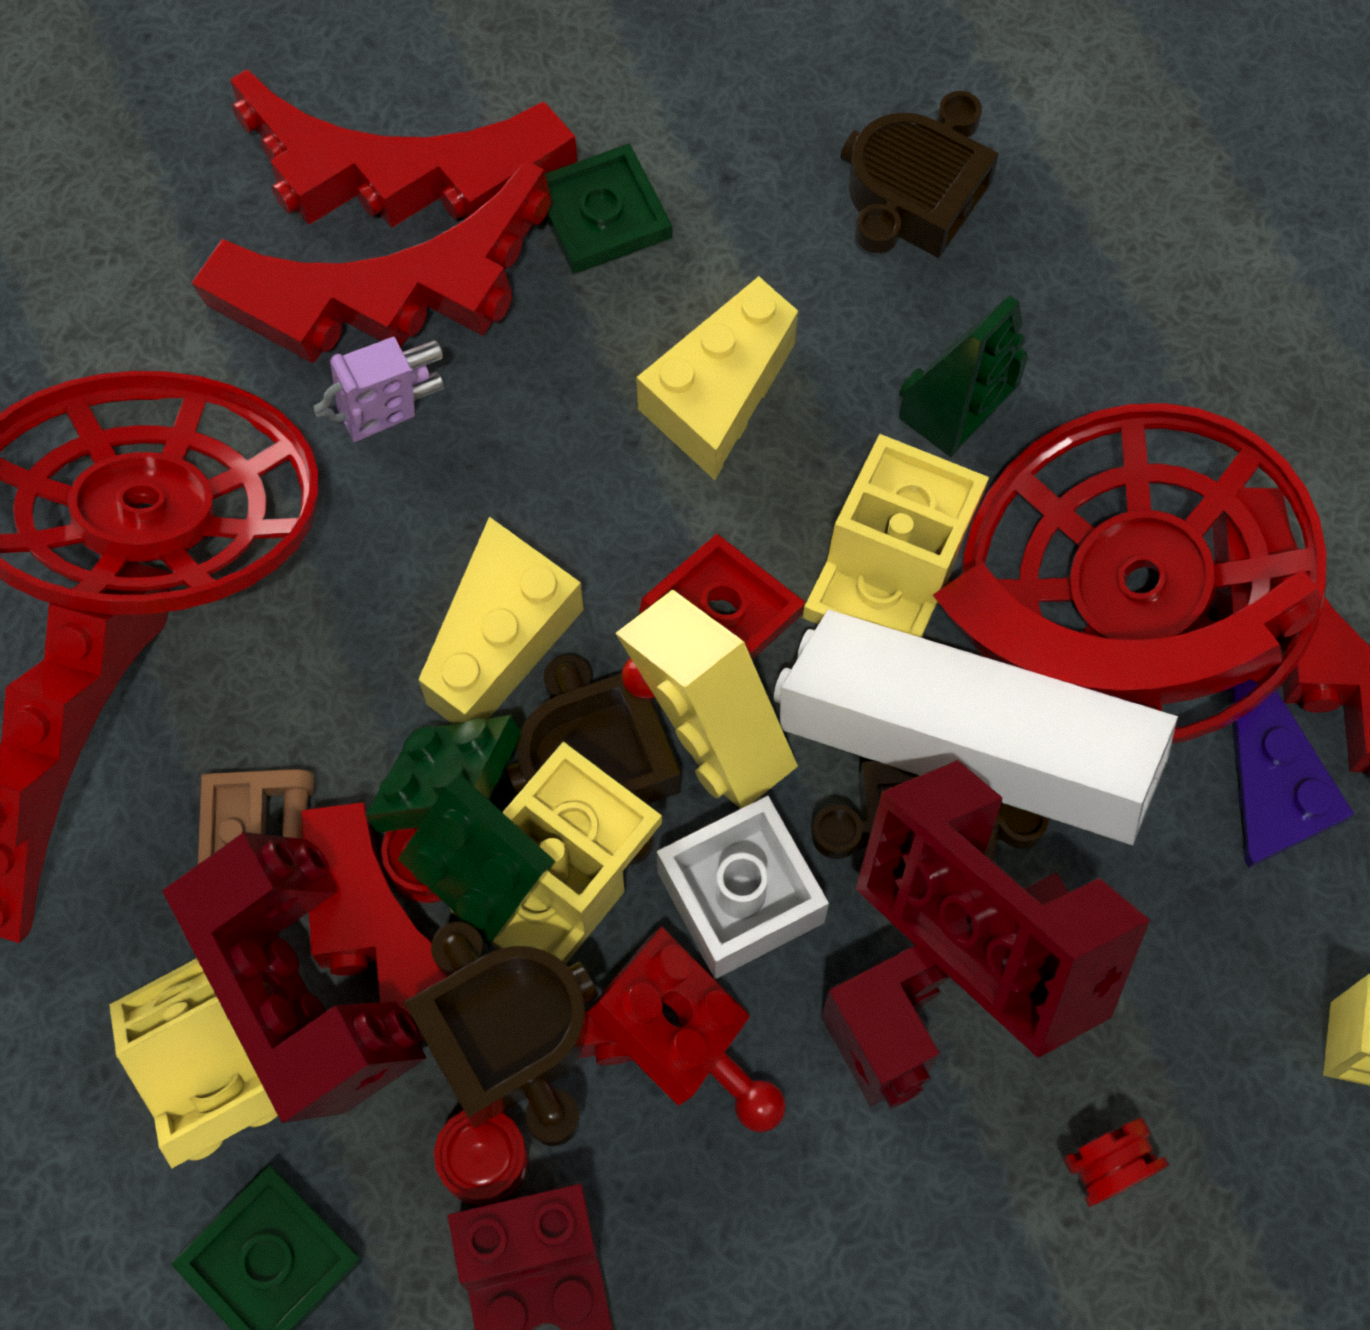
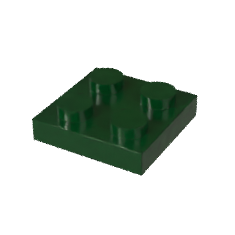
[545,143,672,274]
[365,715,522,833]
[398,774,556,944]
[170,1165,363,1330]

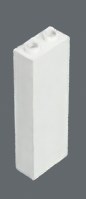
[774,609,1178,845]

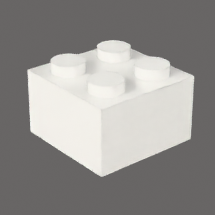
[657,796,829,979]

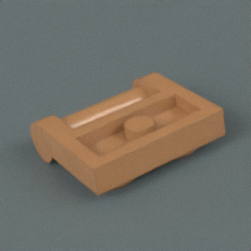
[198,769,314,864]

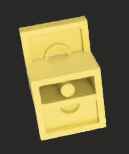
[802,434,989,638]
[449,742,662,964]
[109,958,278,1168]

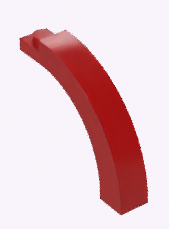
[933,561,1320,706]

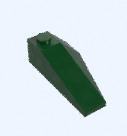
[899,295,1028,458]

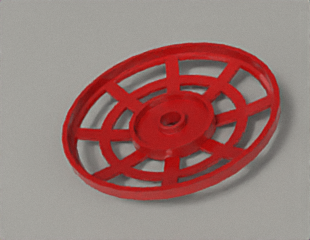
[0,371,318,615]
[962,403,1327,744]

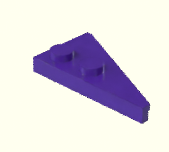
[1231,679,1354,868]

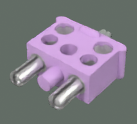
[313,337,444,442]

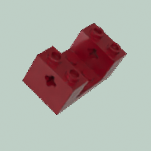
[855,760,1150,1058]
[162,832,427,1123]
[821,872,1069,1109]
[447,1184,613,1330]

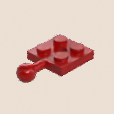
[622,534,806,699]
[586,927,786,1133]

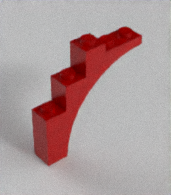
[230,69,578,228]
[192,160,551,364]
[1212,487,1370,777]
[0,561,172,943]
[301,802,632,1065]

